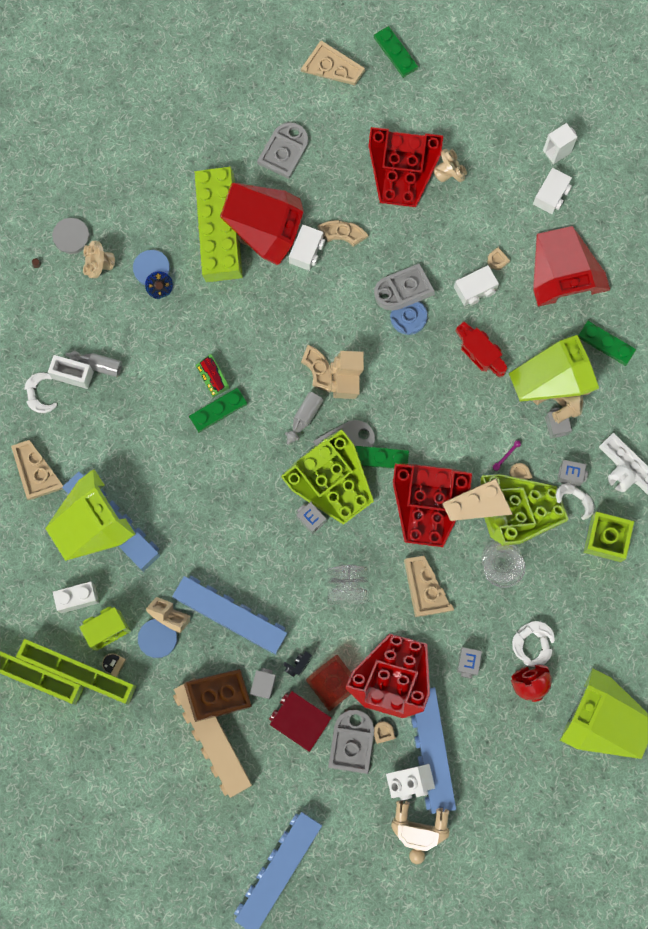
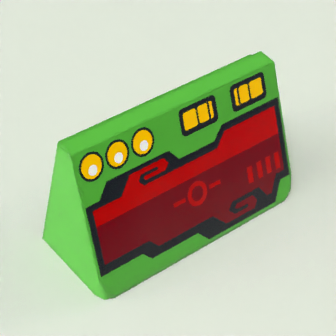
[195,354,229,397]

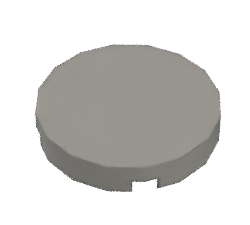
[52,218,90,254]

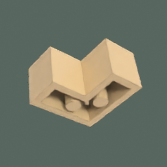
[330,351,364,399]

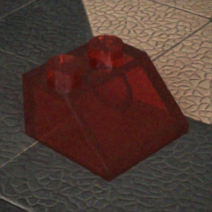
[306,655,351,712]

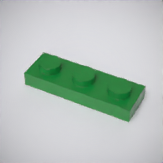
[374,26,418,78]
[578,321,636,366]
[189,387,248,433]
[354,445,409,469]

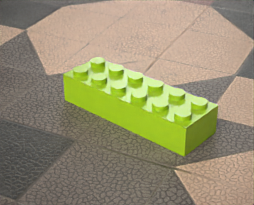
[194,166,243,282]

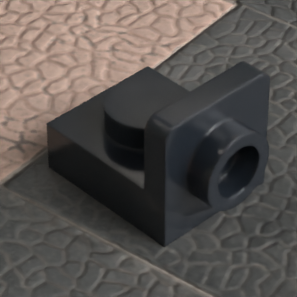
[283,651,313,677]

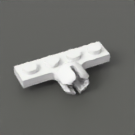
[599,433,648,495]

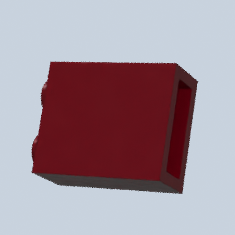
[269,691,332,752]

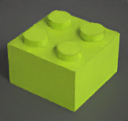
[583,512,634,562]
[79,606,131,651]

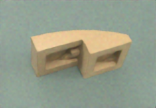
[146,597,190,633]

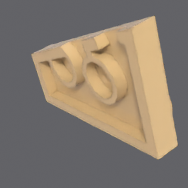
[301,41,365,85]
[11,440,63,500]
[442,478,513,521]
[404,556,454,617]

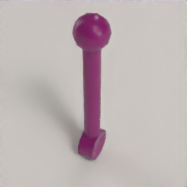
[492,440,521,471]

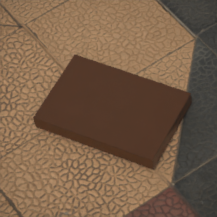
[184,669,252,722]

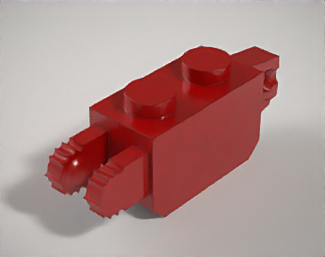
[455,322,508,377]

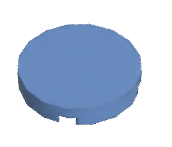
[133,250,170,286]
[390,301,427,335]
[138,619,177,658]

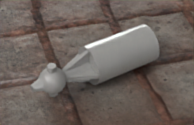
[65,351,122,377]
[285,392,323,445]

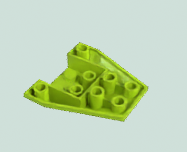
[509,335,599,402]
[281,429,374,525]
[45,469,136,561]
[480,474,569,546]
[559,668,648,759]

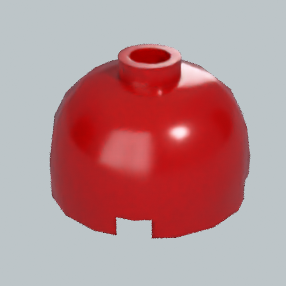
[511,665,552,702]

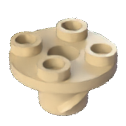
[434,149,467,182]
[83,241,115,279]

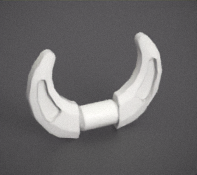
[24,373,57,413]
[556,483,594,520]
[512,621,555,662]
[518,624,552,667]

